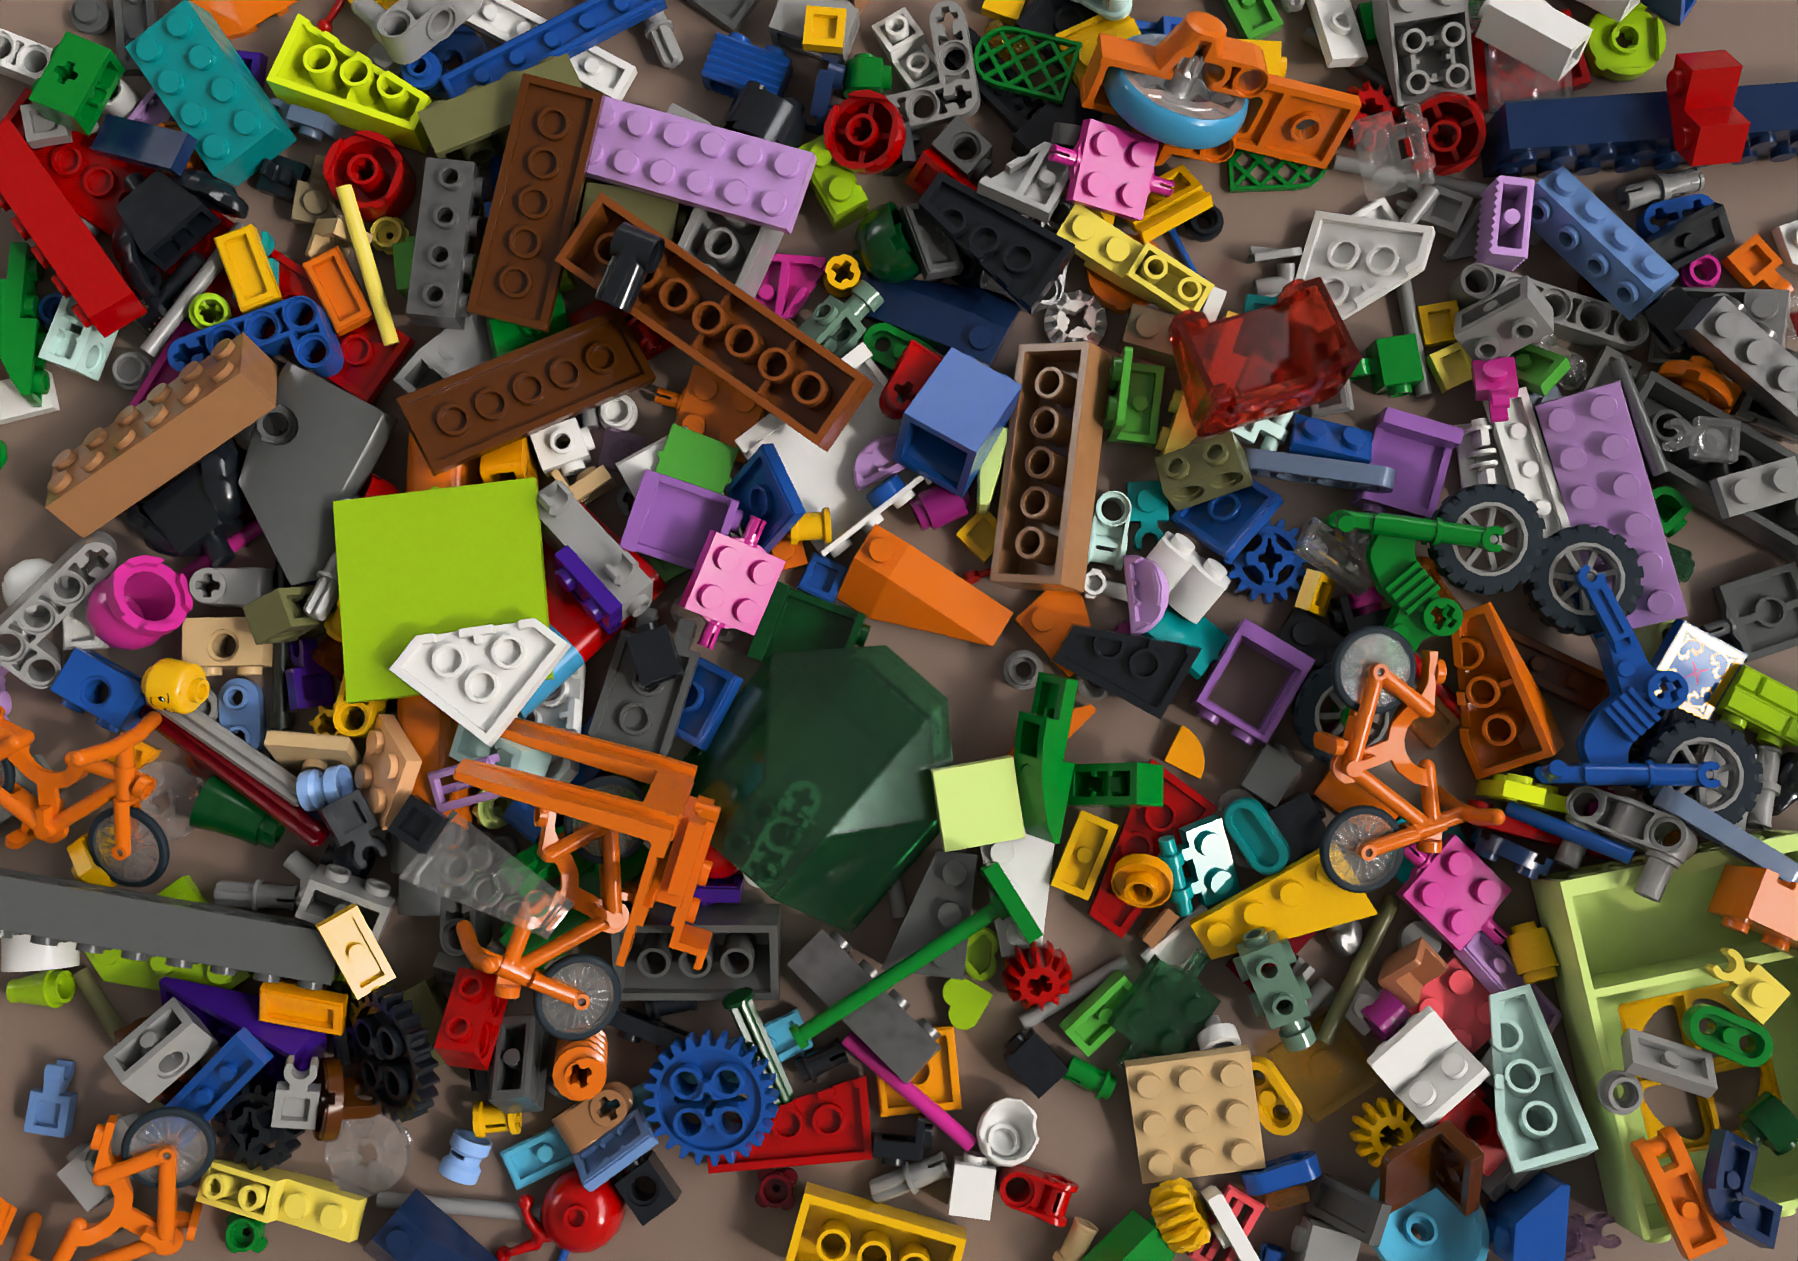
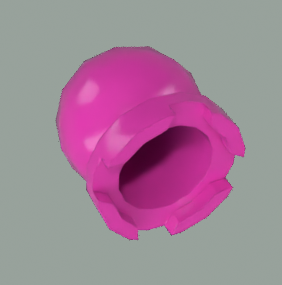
[86,555,193,651]

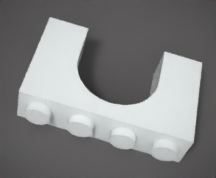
[1475,0,1640,82]

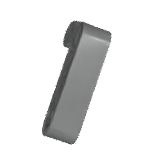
[0,531,117,689]

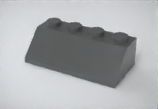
[611,904,782,1001]

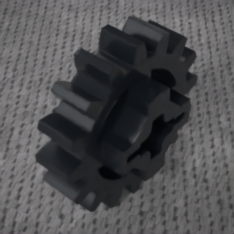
[215,1077,305,1171]

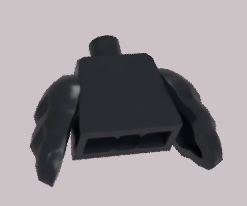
[112,169,249,298]
[123,438,248,567]

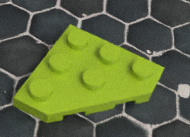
[84,875,254,991]

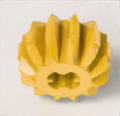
[1349,1097,1423,1168]
[1149,1177,1212,1254]

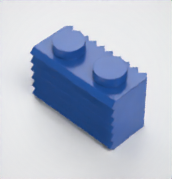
[701,32,793,98]

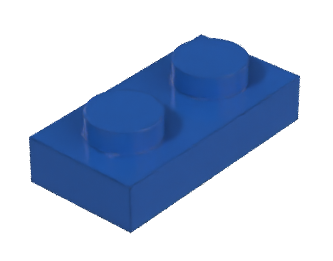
[1288,414,1373,464]

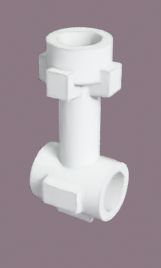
[1081,568,1128,602]

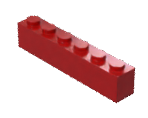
[0,119,147,338]

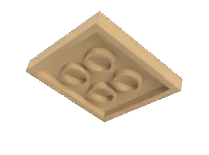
[1124,1044,1266,1184]

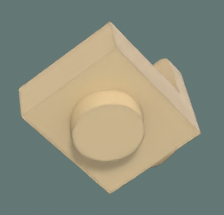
[305,215,373,259]

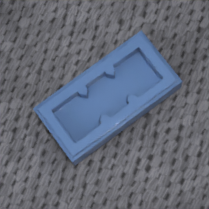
[572,1106,659,1192]

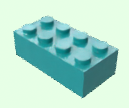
[125,0,297,187]

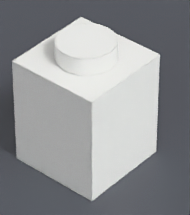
[947,1151,996,1221]

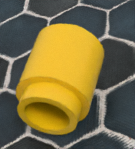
[1506,921,1559,985]

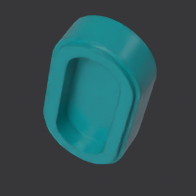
[1223,797,1290,875]

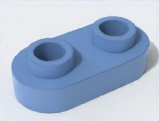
[218,678,266,752]

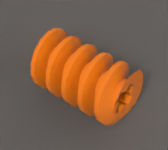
[552,1021,608,1101]

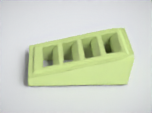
[976,428,1008,514]

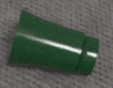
[189,775,286,849]

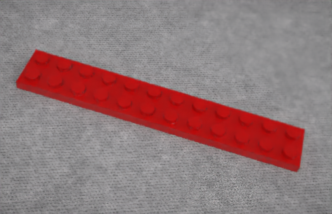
[0,87,415,405]

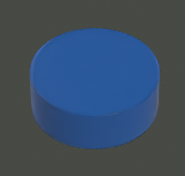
[866,474,906,509]

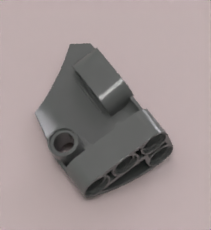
[238,361,399,585]

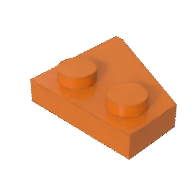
[1014,591,1091,678]

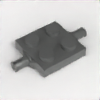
[1699,561,1798,663]

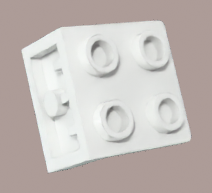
[1366,1006,1491,1128]

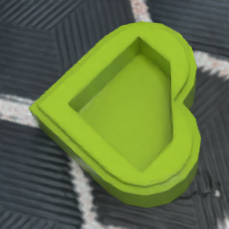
[965,927,999,981]
[942,977,993,1030]

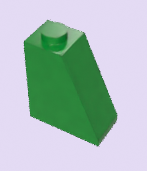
[1081,1210,1175,1261]

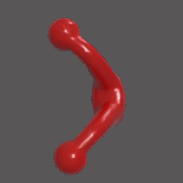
[495,1194,551,1261]

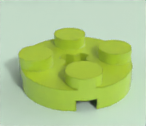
[1583,2,1666,81]

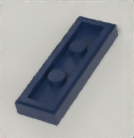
[90,114,198,176]

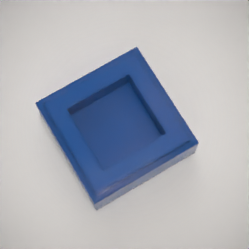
[796,551,849,604]

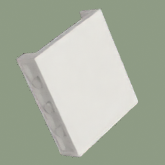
[734,342,932,558]

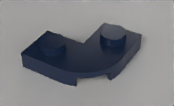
[1703,1129,1782,1249]

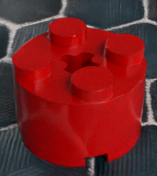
[323,130,416,223]

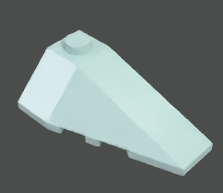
[1488,984,1599,1174]

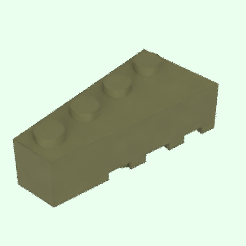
[417,53,583,172]

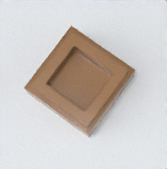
[1137,905,1179,949]

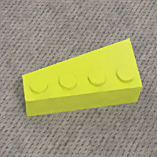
[266,13,432,154]

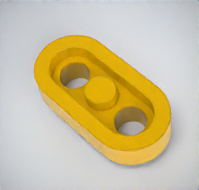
[1251,1055,1303,1136]

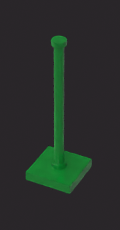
[789,860,1043,1050]

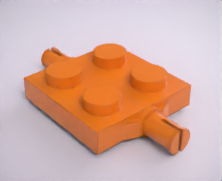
[654,364,765,464]

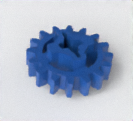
[1221,519,1312,605]

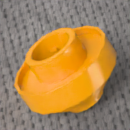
[1111,854,1174,908]

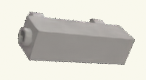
[538,479,653,622]

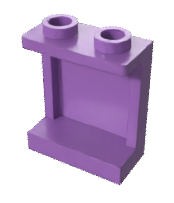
[1351,407,1465,518]
[619,468,744,570]

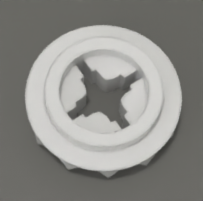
[1044,290,1108,345]

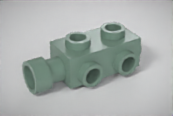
[798,279,884,358]
[1233,928,1316,1052]

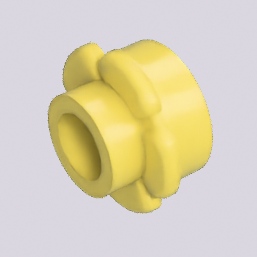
[371,216,410,255]

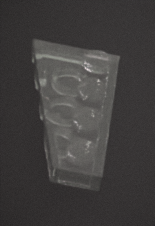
[399,810,574,939]

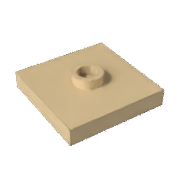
[264,730,363,781]

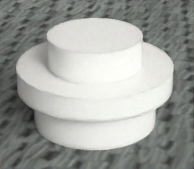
[598,395,638,434]

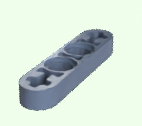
[1243,448,1396,493]
[1652,786,1798,883]

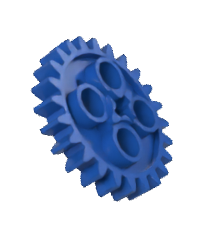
[643,1028,780,1166]

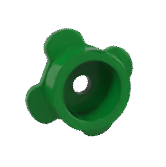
[225,1213,268,1253]

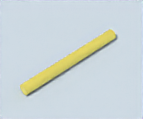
[336,184,399,346]

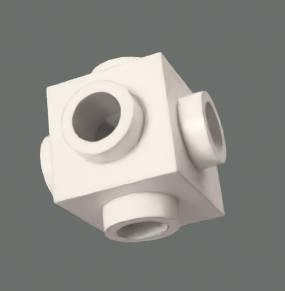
[530,417,596,477]

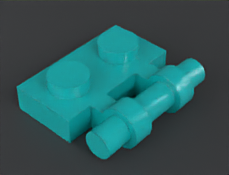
[1158,814,1241,917]

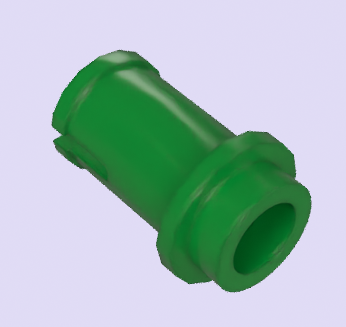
[1062,1054,1118,1100]

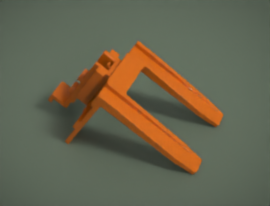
[453,718,721,970]

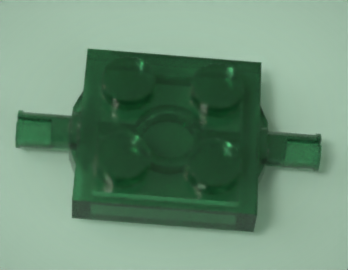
[1107,949,1221,1069]

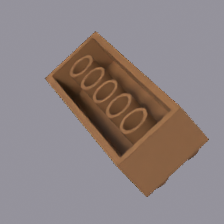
[45,332,278,539]
[990,341,1112,592]

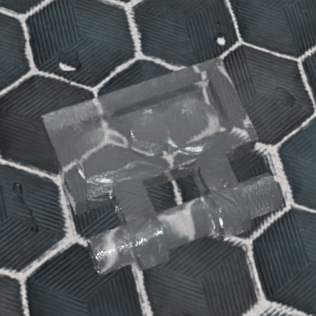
[1351,103,1436,202]

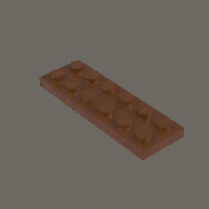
[466,73,605,333]
[396,309,656,476]

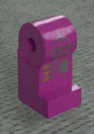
[1360,988,1412,1043]

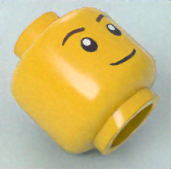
[141,658,210,715]

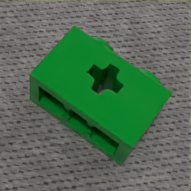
[29,31,126,136]
[1067,762,1163,808]

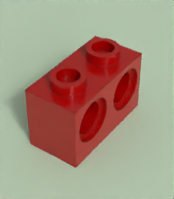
[433,967,509,1071]

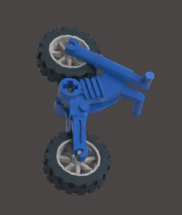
[1523,524,1763,824]

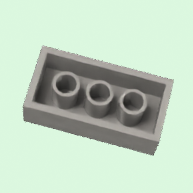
[677,207,784,299]

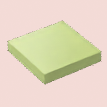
[930,755,1025,852]

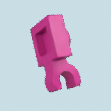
[1471,356,1519,423]

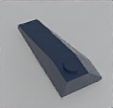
[861,273,1021,369]
[363,1188,498,1261]

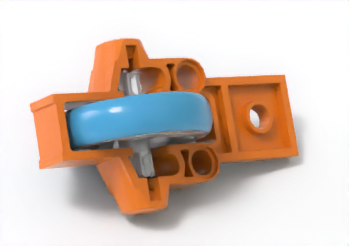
[1079,11,1362,170]

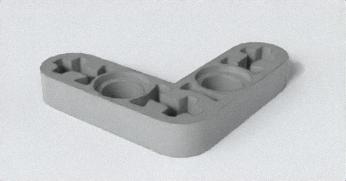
[885,0,981,131]

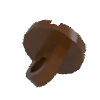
[312,1056,382,1142]

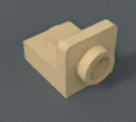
[550,465,618,507]

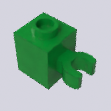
[1347,333,1424,398]

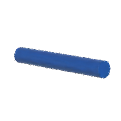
[1505,801,1635,865]

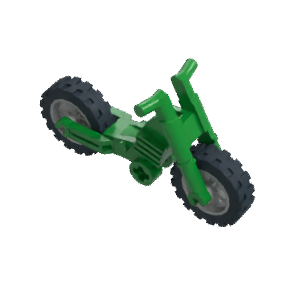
[1292,484,1547,766]

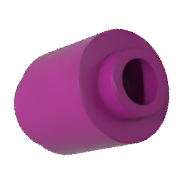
[909,485,972,531]

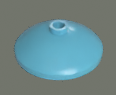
[1369,1177,1489,1261]

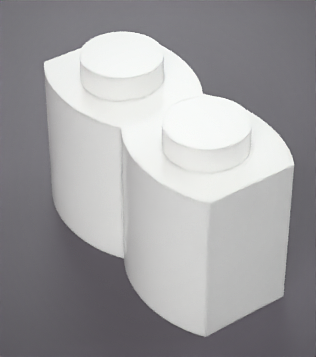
[1146,531,1231,624]

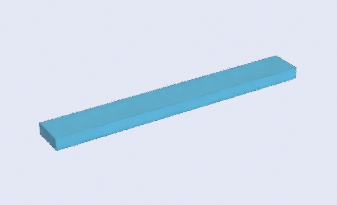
[500,1008,814,1190]

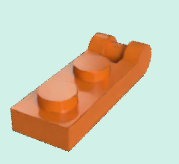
[1630,1125,1729,1261]

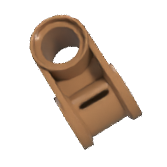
[550,1081,634,1155]

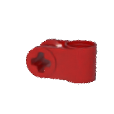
[878,339,943,420]
[996,1164,1079,1227]

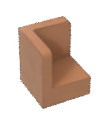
[1377,937,1448,1010]

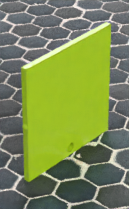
[333,477,554,704]

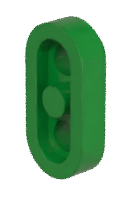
[863,323,936,373]
[1682,1003,1773,1067]

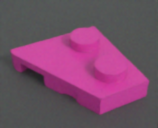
[755,253,828,321]

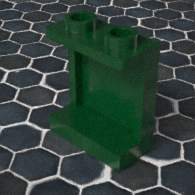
[747,581,871,691]

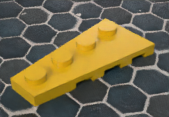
[1189,840,1378,960]

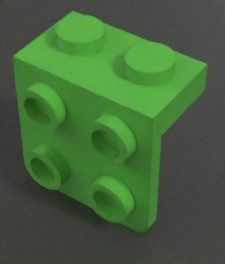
[1103,346,1165,447]

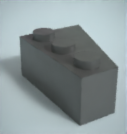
[881,849,978,980]

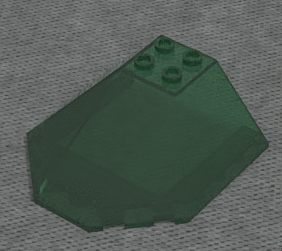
[682,645,953,934]

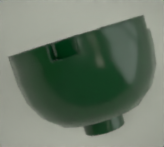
[853,201,921,284]

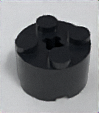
[720,81,807,148]

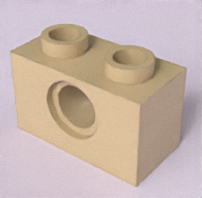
[182,617,273,676]

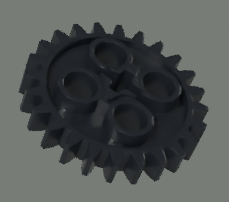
[346,985,440,1123]

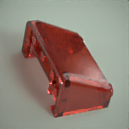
[1168,276,1362,437]

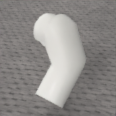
[283,850,318,907]

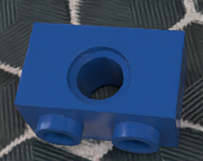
[50,647,146,733]

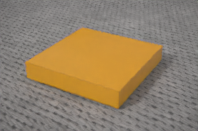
[876,1024,962,1117]

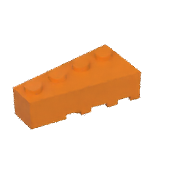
[1707,864,1798,952]

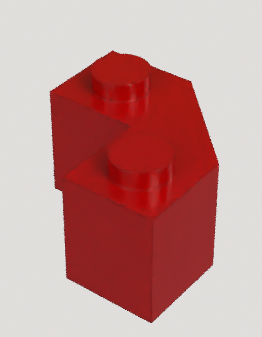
[1666,50,1751,166]

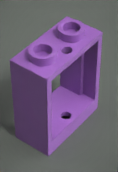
[1190,618,1315,747]

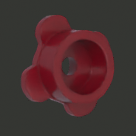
[755,1168,798,1210]

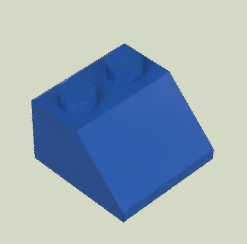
[1485,1169,1570,1261]

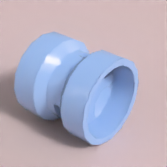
[296,765,355,811]
[438,1128,493,1185]

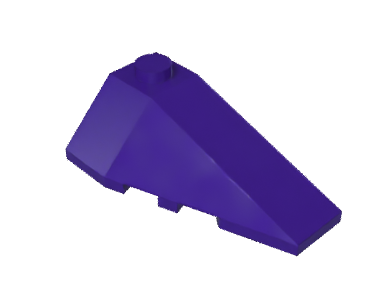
[159,976,327,1089]

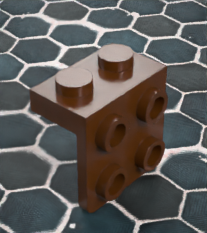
[1379,1120,1484,1217]

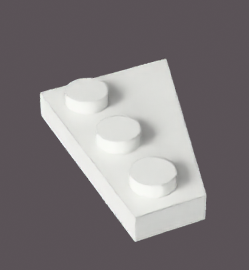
[980,829,1055,957]

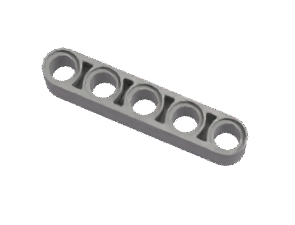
[1448,263,1650,354]

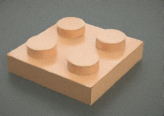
[354,714,422,830]

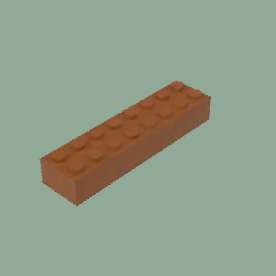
[555,192,874,452]

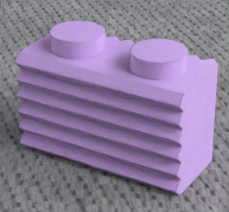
[1474,175,1535,272]

